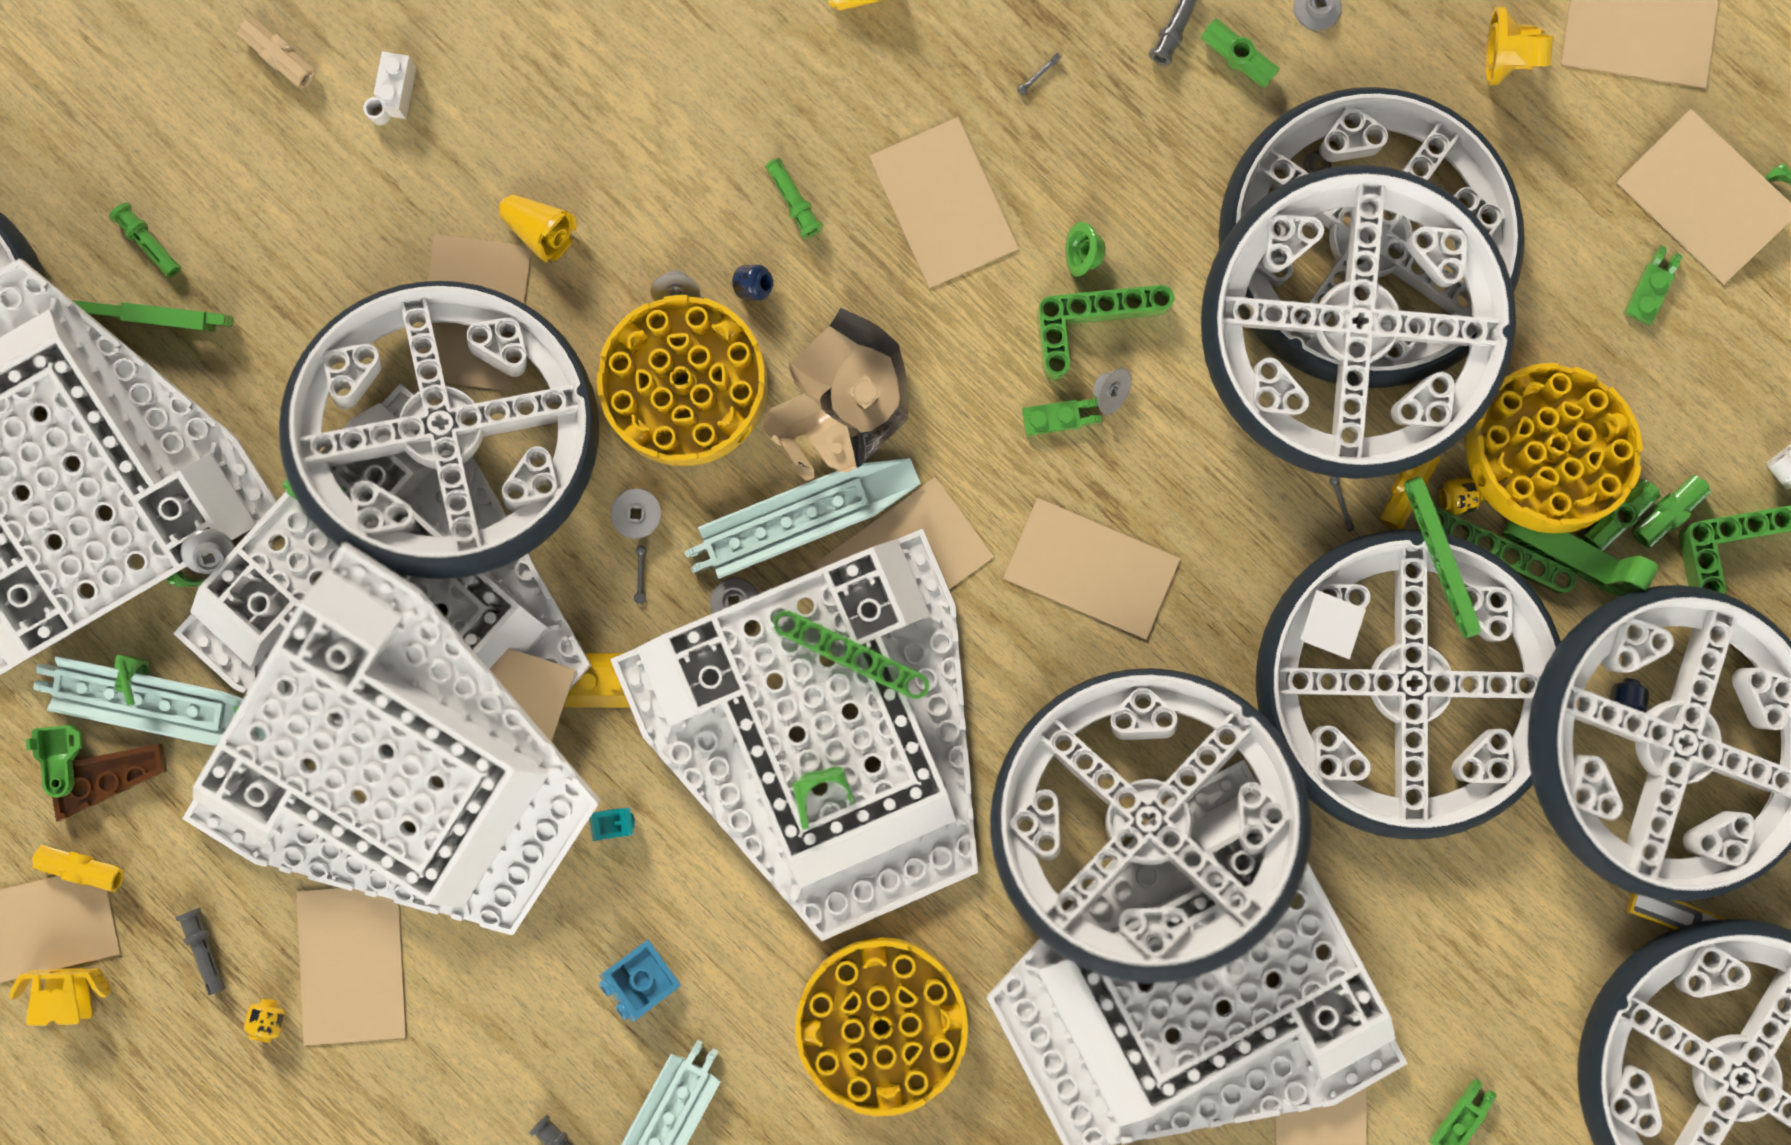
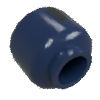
[732,265,774,300]
[1609,678,1649,722]

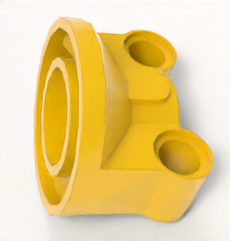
[1485,6,1554,86]

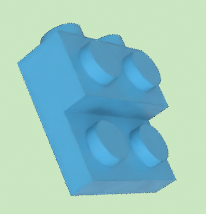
[598,940,681,1022]

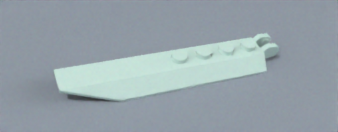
[684,458,921,579]
[33,656,266,746]
[621,1040,721,1145]

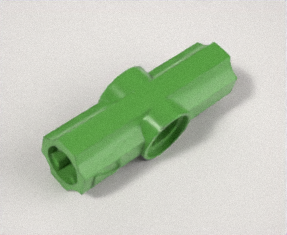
[1200,18,1280,89]
[1632,474,1712,548]
[1582,479,1661,551]

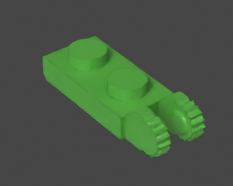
[1624,245,1683,326]
[1022,398,1103,437]
[1428,1079,1497,1145]

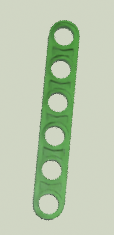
[1404,476,1481,639]
[1435,508,1577,593]
[774,611,930,699]

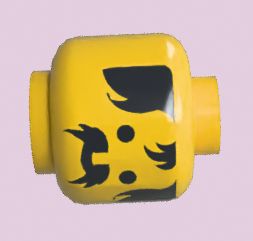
[1439,477,1484,515]
[243,998,286,1043]

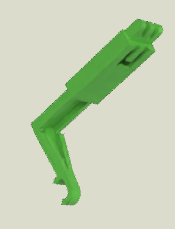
[72,300,234,332]

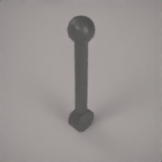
[1017,53,1062,95]
[1329,477,1354,531]
[634,545,647,604]

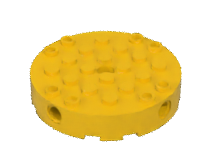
[597,295,768,466]
[1466,363,1643,534]
[795,937,968,1116]

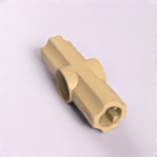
[237,16,316,89]

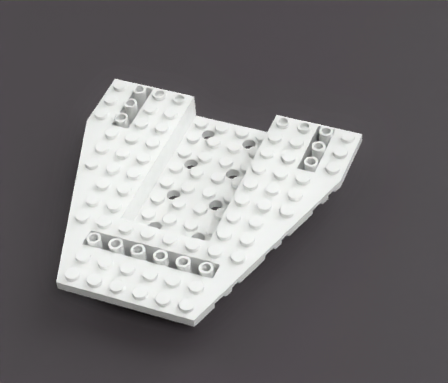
[0,259,278,675]
[173,383,592,756]
[610,529,978,941]
[182,542,601,936]
[986,760,1408,1145]

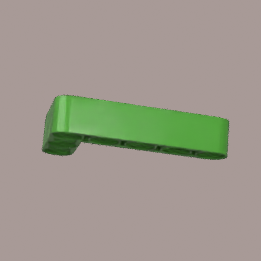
[1037,285,1174,380]
[1679,505,1791,594]
[1502,520,1659,597]

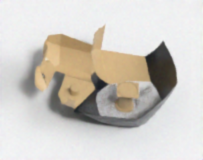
[762,307,909,481]

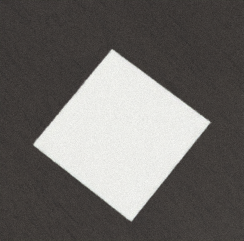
[1300,590,1366,660]

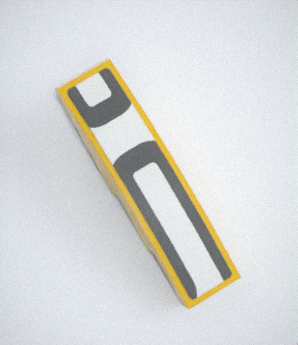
[1626,892,1724,930]

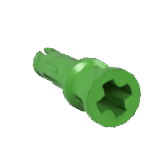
[765,158,824,239]
[109,202,181,278]

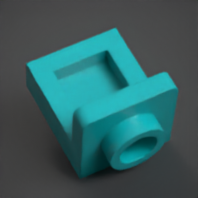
[589,807,635,841]

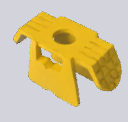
[9,968,110,1026]

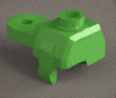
[26,725,82,798]

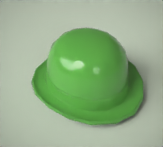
[1065,221,1106,277]

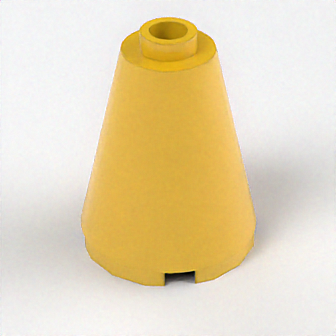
[499,194,577,263]

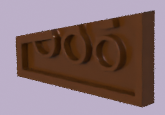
[52,744,167,822]

